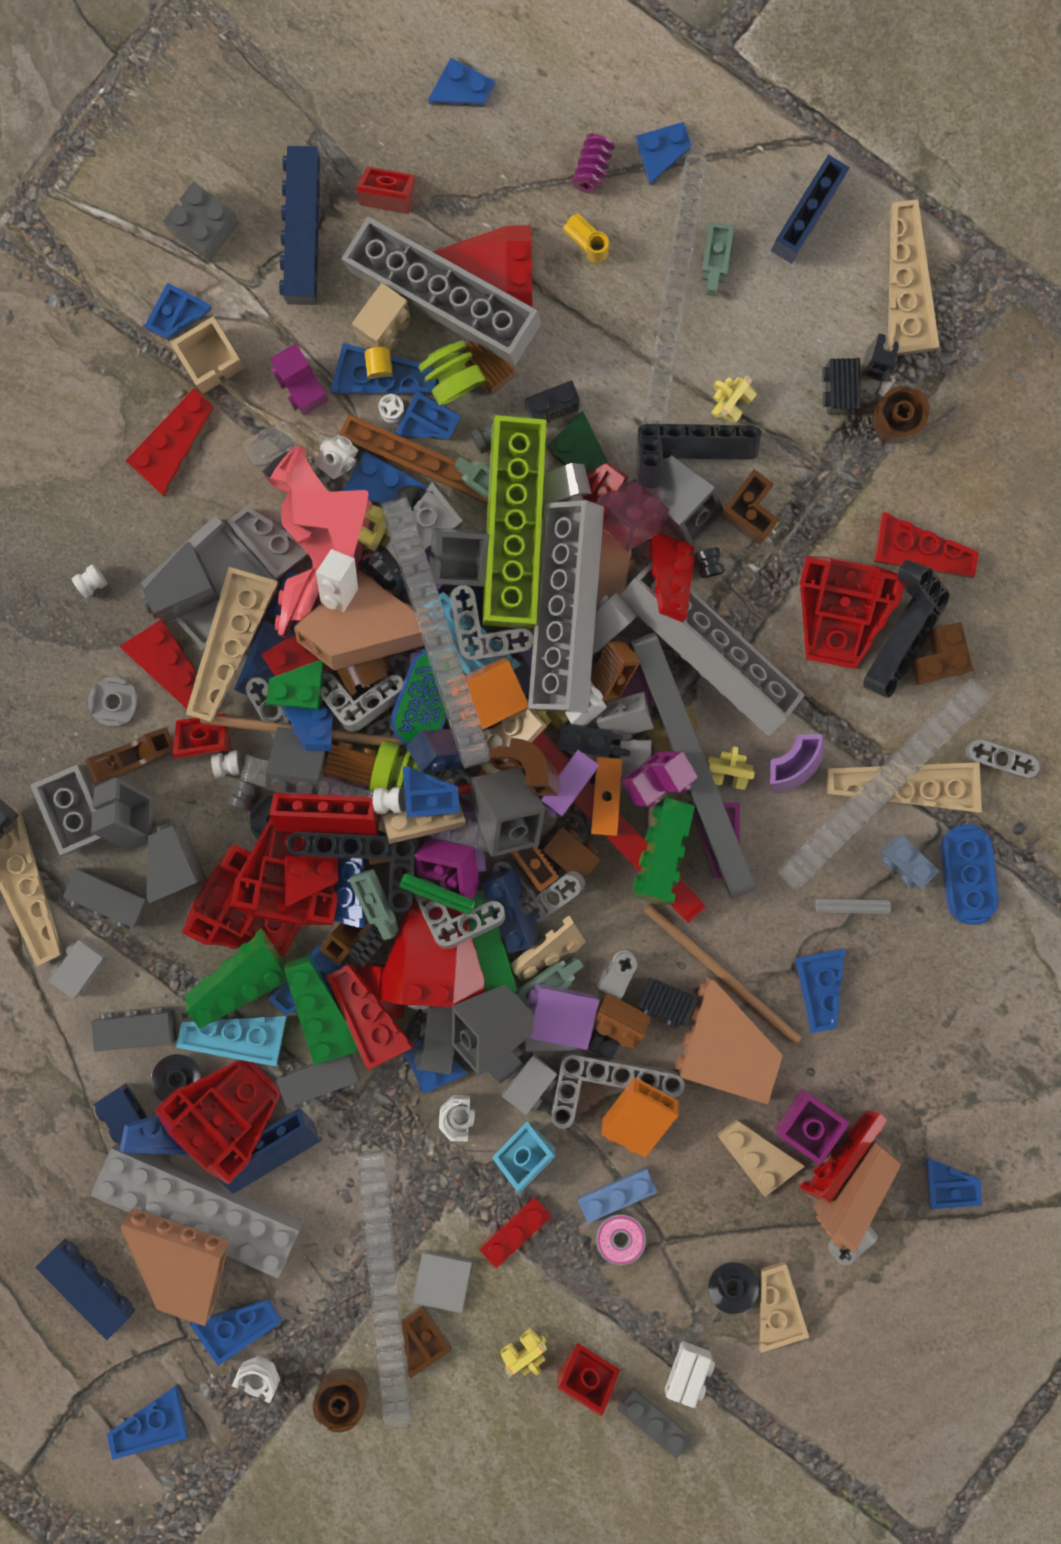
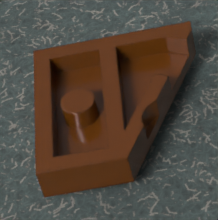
[401,1305,452,1378]

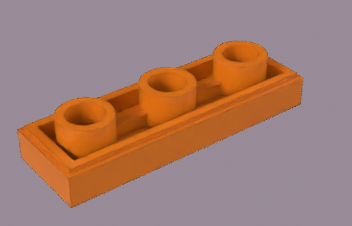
[591,757,622,836]

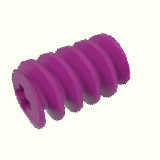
[571,133,616,194]

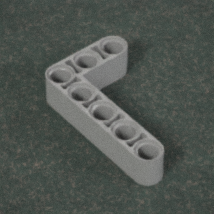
[552,1051,684,1129]

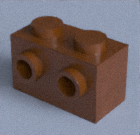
[542,826,601,880]

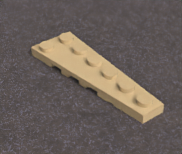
[888,199,940,356]
[186,567,279,722]
[826,762,982,812]
[0,808,63,966]

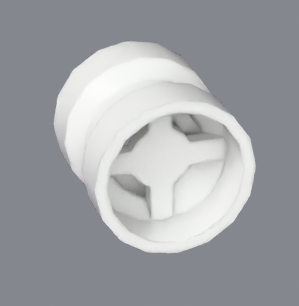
[71,564,108,599]
[211,750,242,778]
[373,787,406,814]

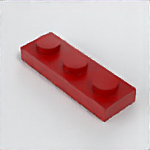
[479,1196,552,1269]

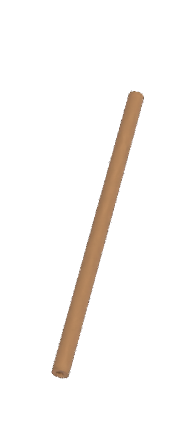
[200,715,404,749]
[644,904,802,1044]

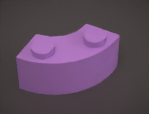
[770,734,825,793]

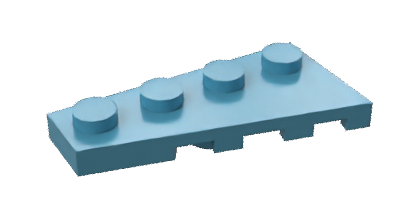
[421,592,521,675]
[176,1016,288,1066]

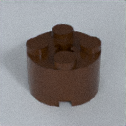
[872,386,930,444]
[337,656,396,698]
[313,1369,368,1433]

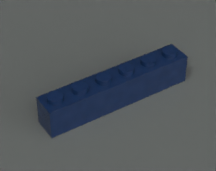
[279,146,321,305]

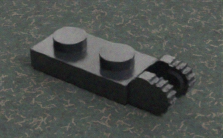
[558,724,632,756]

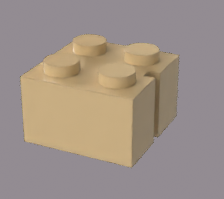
[352,283,411,351]
[170,316,245,394]

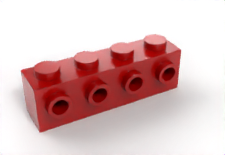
[269,793,381,836]

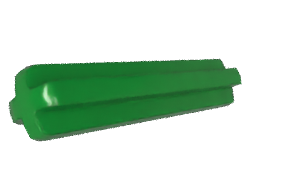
[400,874,475,915]

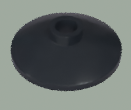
[151,1054,202,1101]
[708,1262,759,1314]

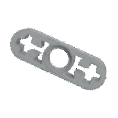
[965,740,1039,778]

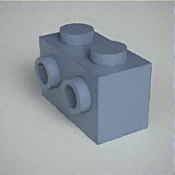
[878,835,939,889]

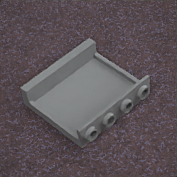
[141,515,281,651]

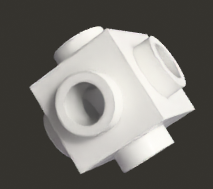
[314,435,358,479]

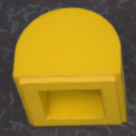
[365,347,393,379]

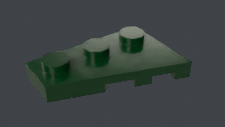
[547,411,608,475]

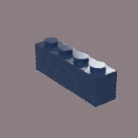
[771,154,850,264]
[217,1108,320,1194]
[35,1239,135,1341]

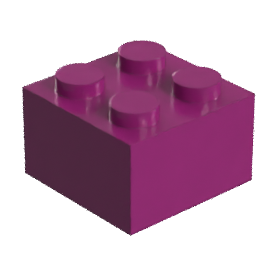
[774,1088,850,1166]

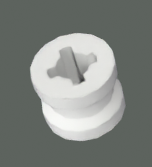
[379,394,405,424]

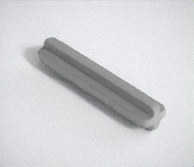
[815,899,891,914]

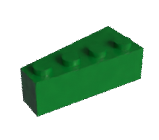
[632,797,695,906]
[467,889,517,993]
[185,928,288,1029]
[284,955,359,1065]

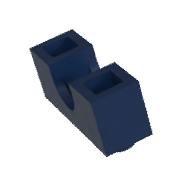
[481,867,542,953]

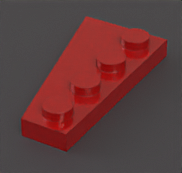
[125,388,214,496]
[873,511,979,578]
[645,528,695,623]
[119,620,198,709]
[798,1110,887,1203]

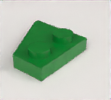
[266,660,325,710]

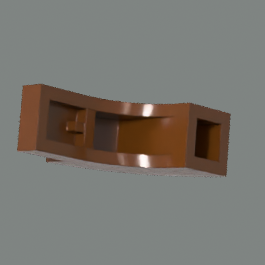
[85,727,174,784]
[484,738,560,796]
[319,892,389,965]

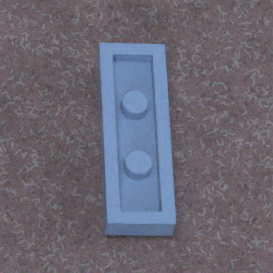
[577,1167,657,1223]

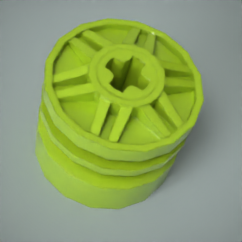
[418,340,486,406]
[370,740,426,792]

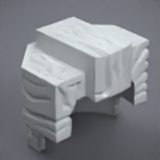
[439,1095,475,1141]
[232,1356,280,1403]

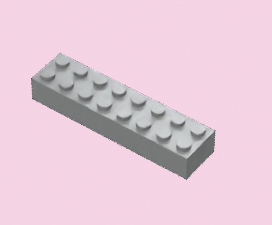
[341,216,542,366]
[528,500,604,713]
[620,561,805,736]
[90,1143,303,1278]

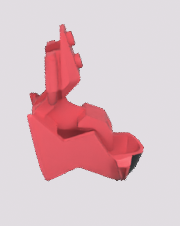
[261,446,372,638]

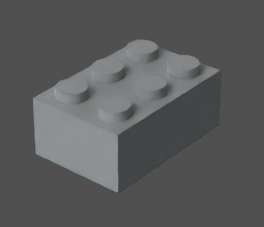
[30,765,104,855]

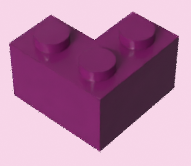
[270,343,329,416]
[620,751,698,807]
[415,838,480,899]

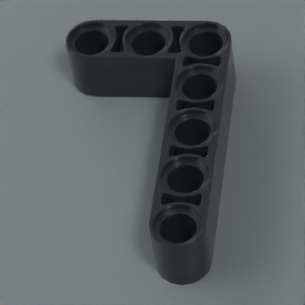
[636,424,762,489]
[863,560,950,698]
[286,832,415,913]

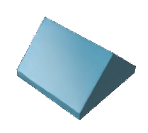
[492,1122,556,1193]

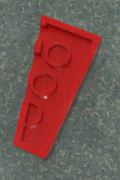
[326,964,415,1070]

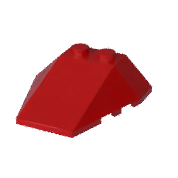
[432,225,533,308]
[800,556,904,669]
[230,818,337,926]
[182,844,302,956]
[381,898,485,1007]
[154,1060,281,1184]

